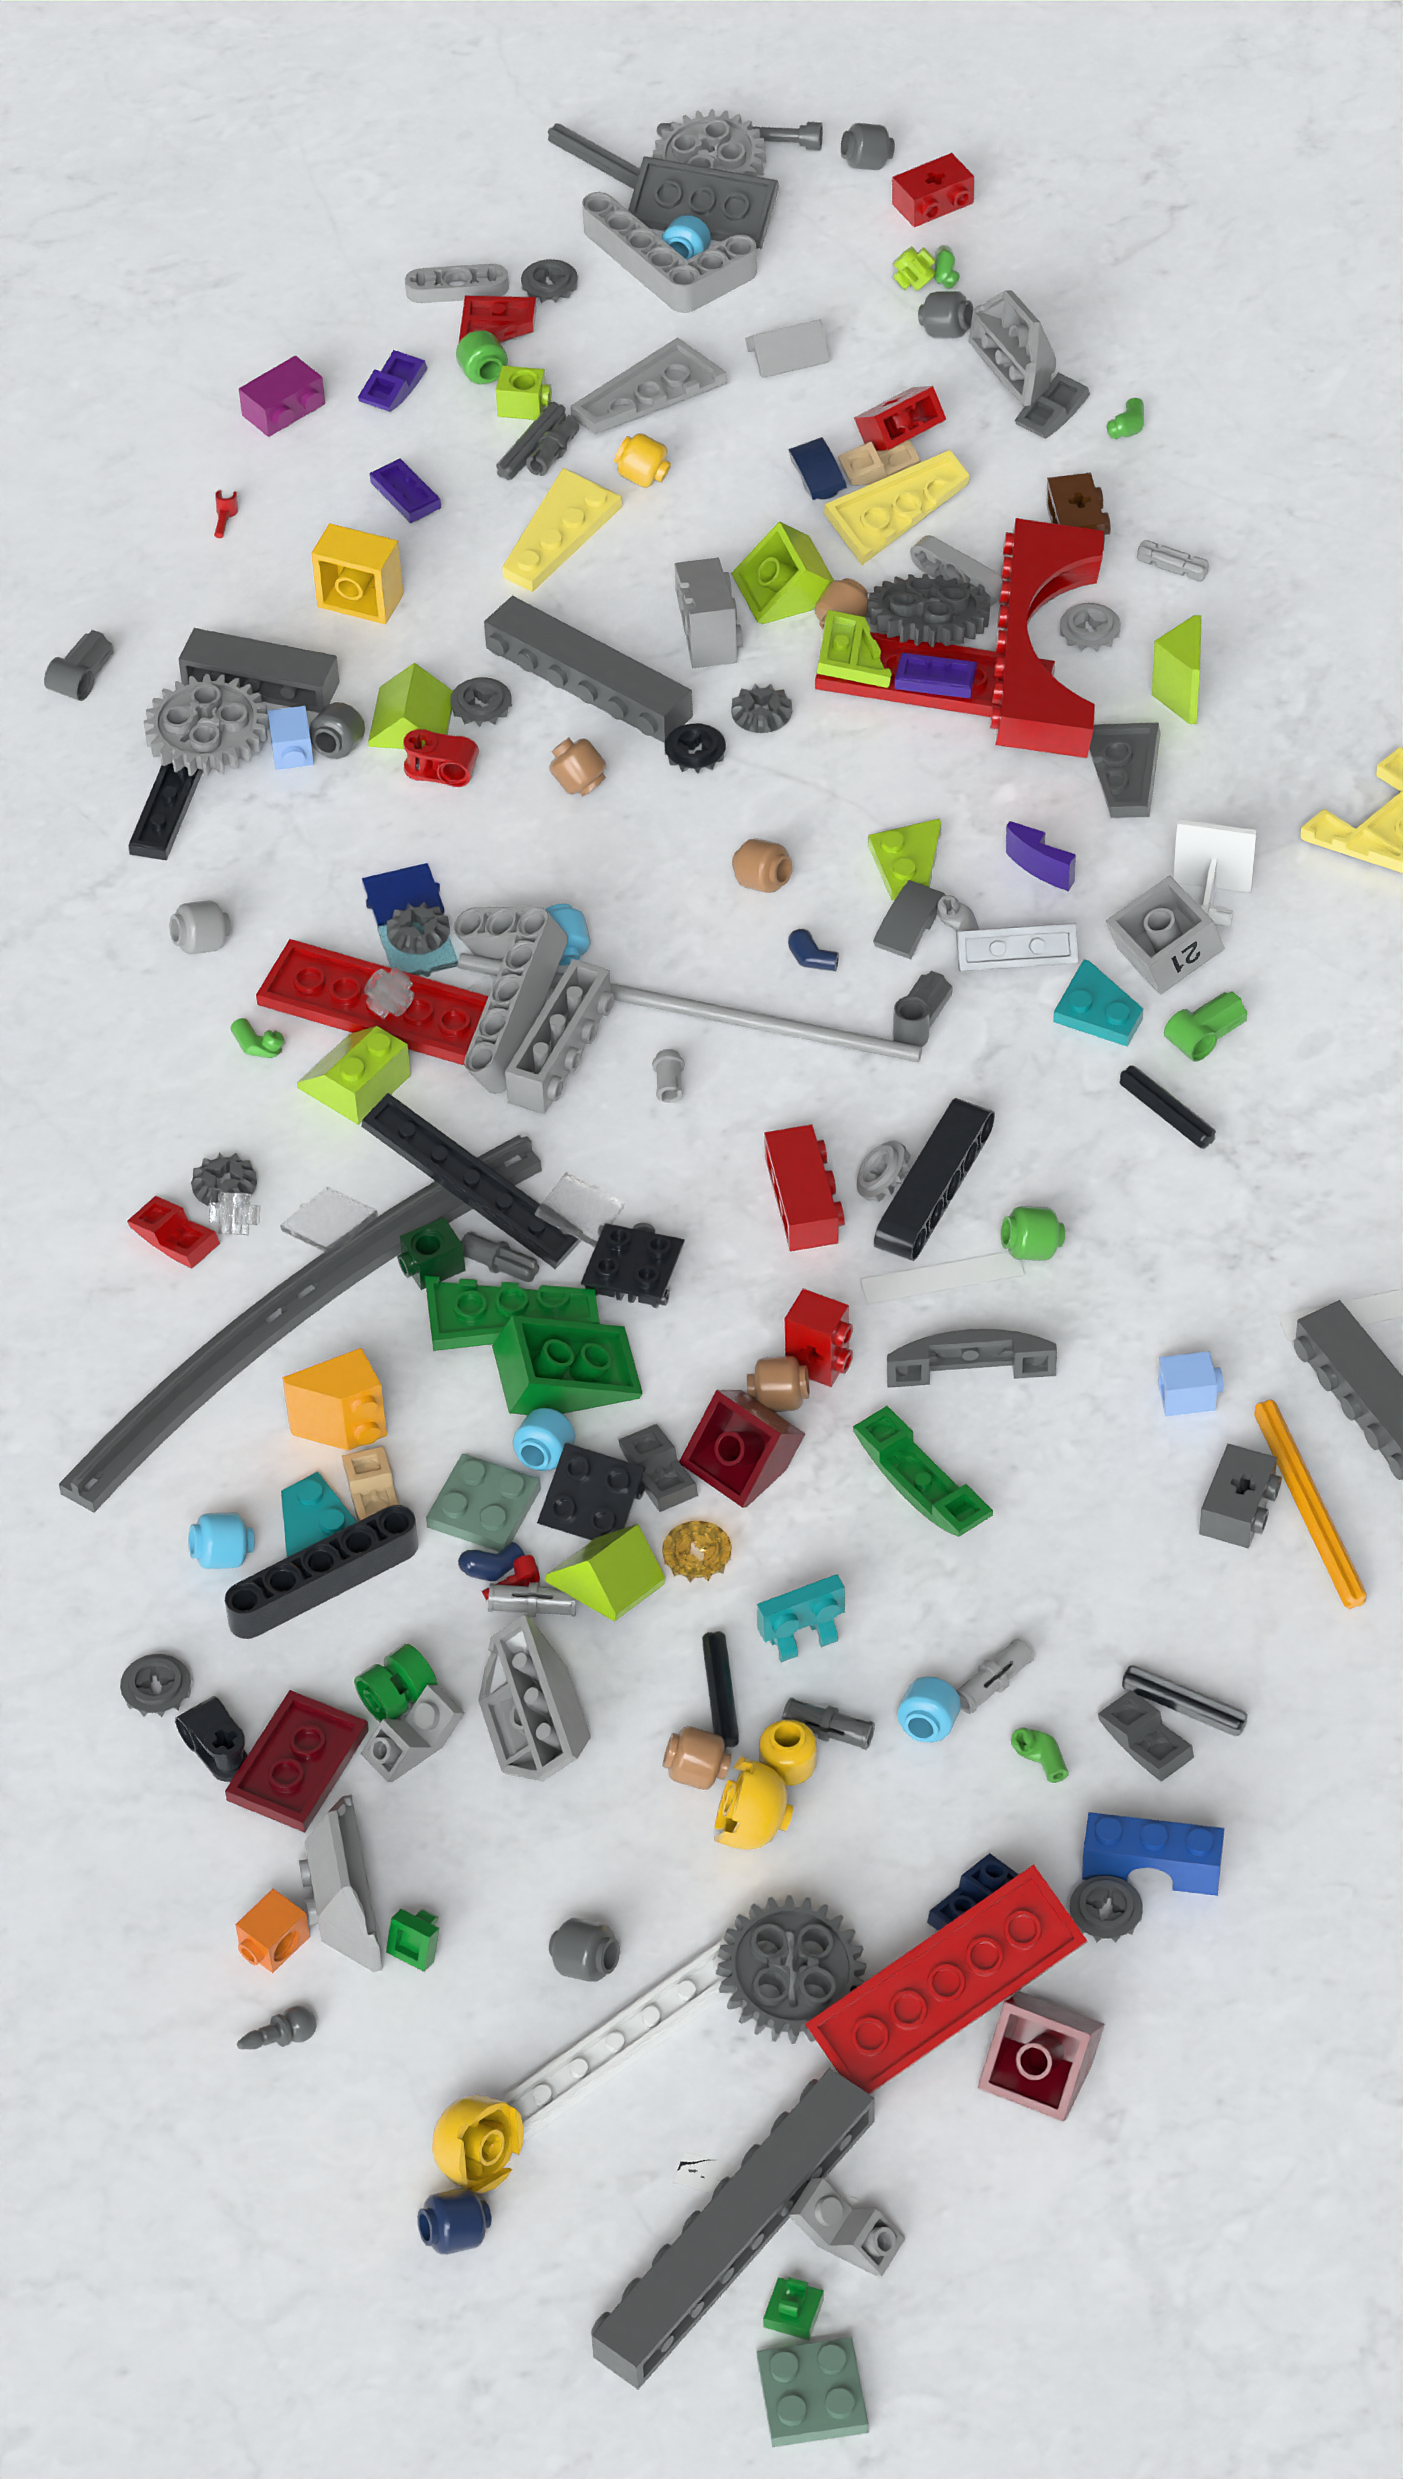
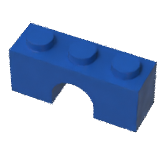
[1082,1812,1225,1896]

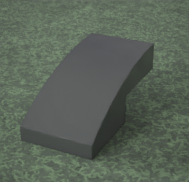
[1015,372,1090,439]
[873,880,946,959]
[619,1424,698,1512]
[1098,1690,1194,1782]

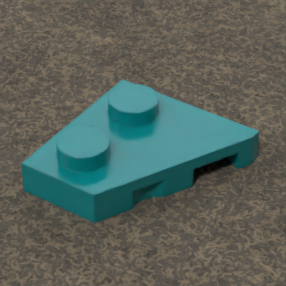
[1053,959,1143,1047]
[281,1471,357,1557]

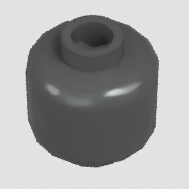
[841,123,895,170]
[918,291,973,338]
[309,702,365,759]
[549,1918,620,1982]

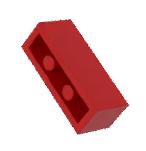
[764,1124,845,1252]

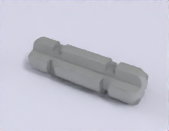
[1137,540,1209,581]

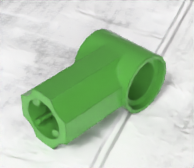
[1164,991,1247,1062]

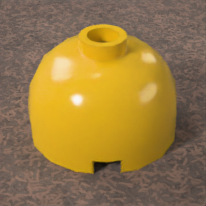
[714,1757,793,1850]
[432,2094,524,2193]

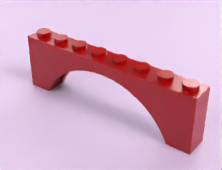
[990,518,1104,758]

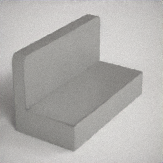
[745,319,830,378]

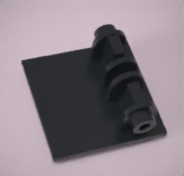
[581,1223,685,1308]
[537,1443,645,1541]

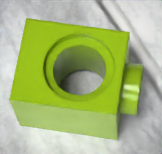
[496,365,552,420]

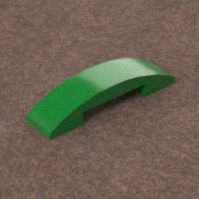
[853,1406,993,1537]

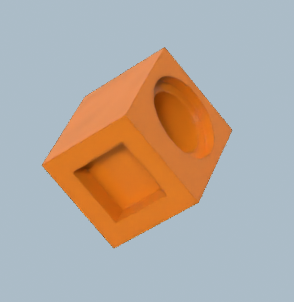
[235,1888,310,1973]

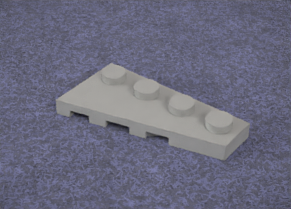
[570,337,727,435]

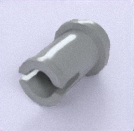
[652,1049,685,1103]

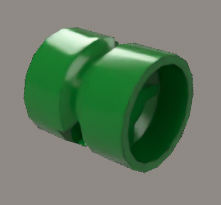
[354,1644,438,1723]

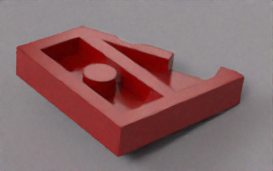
[459,296,536,343]

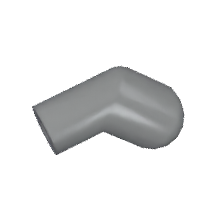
[937,895,979,931]

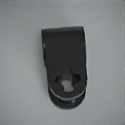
[175,1696,248,1782]

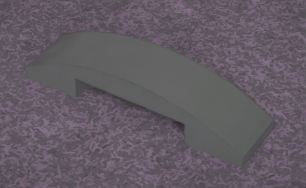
[887,1329,1057,1388]

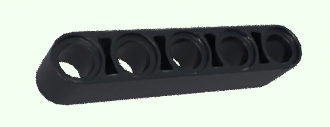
[874,1098,995,1261]
[225,1505,418,1639]

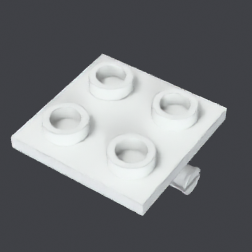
[1173,819,1257,927]

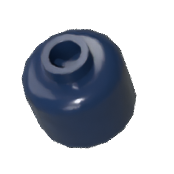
[417,2188,492,2254]

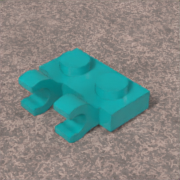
[757,1574,845,1663]

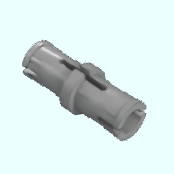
[488,1582,576,1618]
[956,1639,1034,1714]

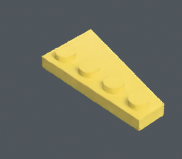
[824,450,970,565]

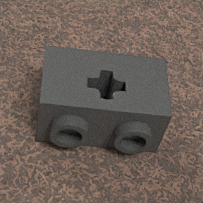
[1199,1443,1282,1549]

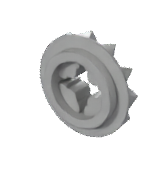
[1060,603,1121,652]
[857,1140,911,1202]

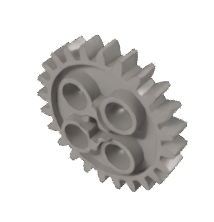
[652,109,766,176]
[144,674,270,777]

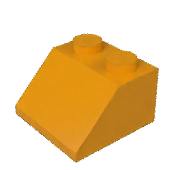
[282,1348,387,1451]

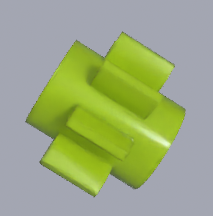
[892,246,936,291]

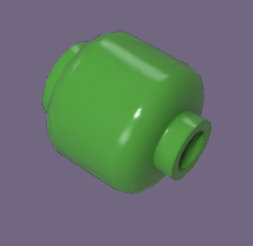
[456,330,508,384]
[1001,1206,1065,1261]

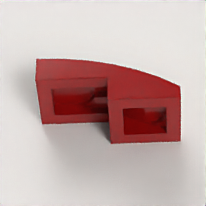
[127,1196,220,1269]

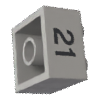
[1106,875,1225,995]

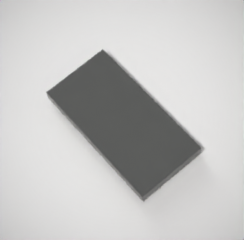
[628,156,780,249]

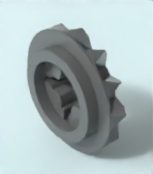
[521,259,578,303]
[451,677,512,728]
[731,684,792,733]
[387,902,450,955]
[191,1152,257,1208]
[120,1654,191,1717]
[1070,1876,1143,1943]

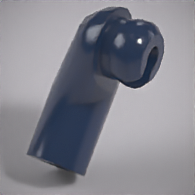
[788,929,839,972]
[458,1542,525,1582]

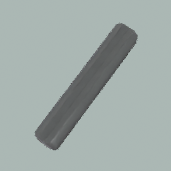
[496,401,566,480]

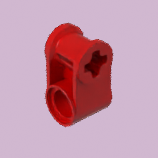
[403,729,479,787]

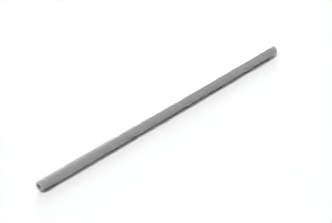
[458,953,922,1062]

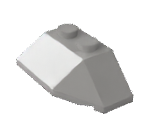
[968,290,1056,406]
[478,1614,591,1781]
[299,1795,382,1972]

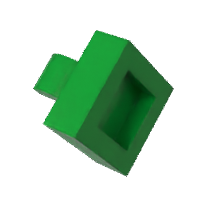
[386,1909,439,1972]
[763,2277,824,2341]

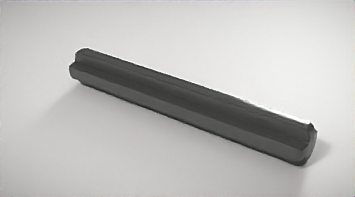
[547,123,640,189]

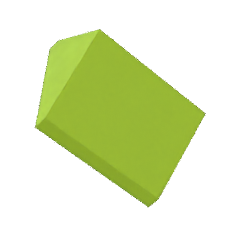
[1152,615,1202,724]
[368,662,453,749]
[545,1524,665,1622]

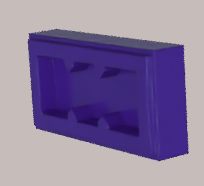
[369,458,441,523]
[895,653,977,698]

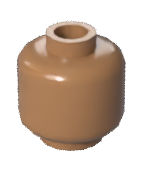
[815,578,869,629]
[549,737,606,796]
[732,838,793,893]
[747,1356,810,1412]
[662,1726,731,1790]

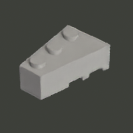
[674,557,743,668]

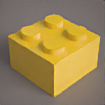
[311,523,403,625]

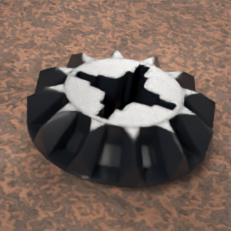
[664,723,726,774]

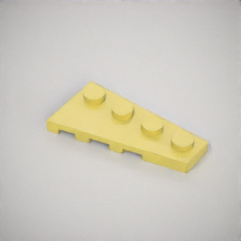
[502,468,622,592]

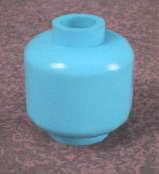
[661,215,711,260]
[545,904,591,966]
[513,1408,576,1472]
[188,1513,254,1569]
[897,1676,961,1743]

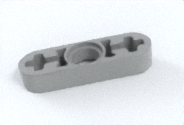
[405,264,509,303]
[910,535,1003,607]

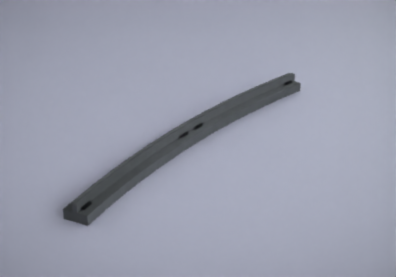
[59,1135,542,1513]

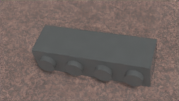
[178,628,340,713]

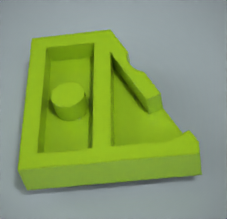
[816,610,892,688]
[868,818,941,901]

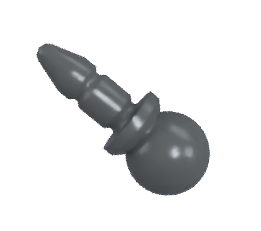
[237,2006,317,2049]

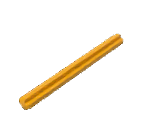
[1254,1399,1367,1609]

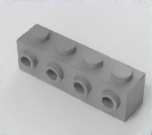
[505,959,615,1114]

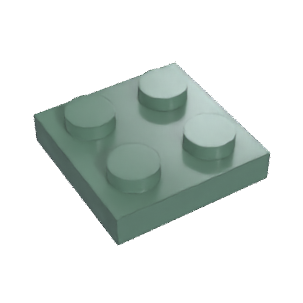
[426,1453,541,1552]
[757,2337,868,2447]

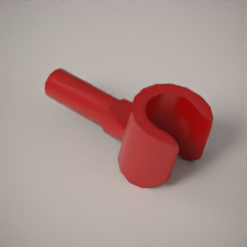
[214,490,238,539]
[482,1555,540,1600]

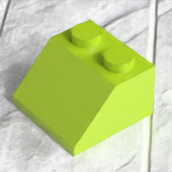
[731,521,834,625]
[297,1026,411,1125]

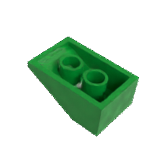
[492,1315,643,1415]

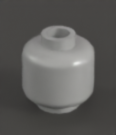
[169,900,231,954]

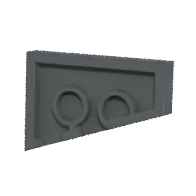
[1089,723,1161,818]

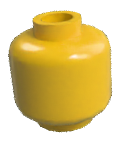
[614,433,671,488]
[759,1719,817,1786]

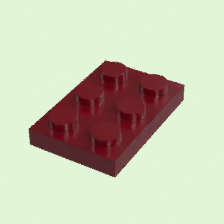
[225,1690,369,1833]

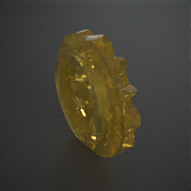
[662,1521,732,1583]

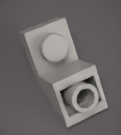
[360,1685,465,1782]
[788,2178,905,2276]

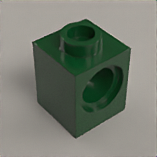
[397,1217,466,1290]

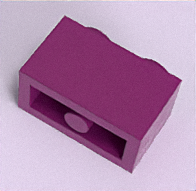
[238,355,325,437]

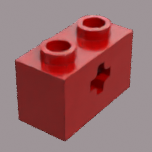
[892,153,974,228]
[854,386,947,451]
[784,1288,853,1387]

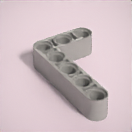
[582,192,757,313]
[453,907,568,1094]

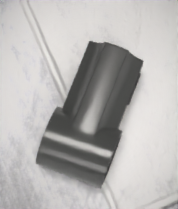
[44,630,114,701]
[893,971,953,1047]

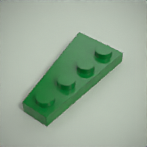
[425,1276,600,1351]

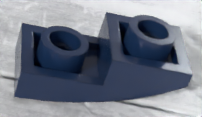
[788,437,847,500]
[927,1853,1019,1931]

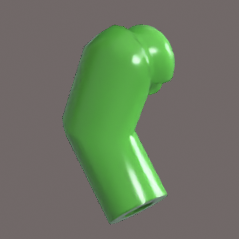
[934,245,960,289]
[1106,398,1144,439]
[230,1018,284,1059]
[1011,1727,1069,1783]

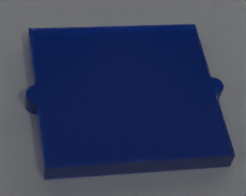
[362,863,445,929]

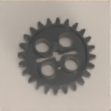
[867,574,990,647]
[716,1895,867,2044]

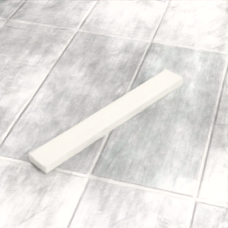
[500,1898,794,2143]

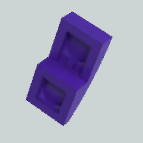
[358,350,427,412]
[1006,821,1076,892]

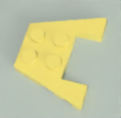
[1300,747,1403,873]

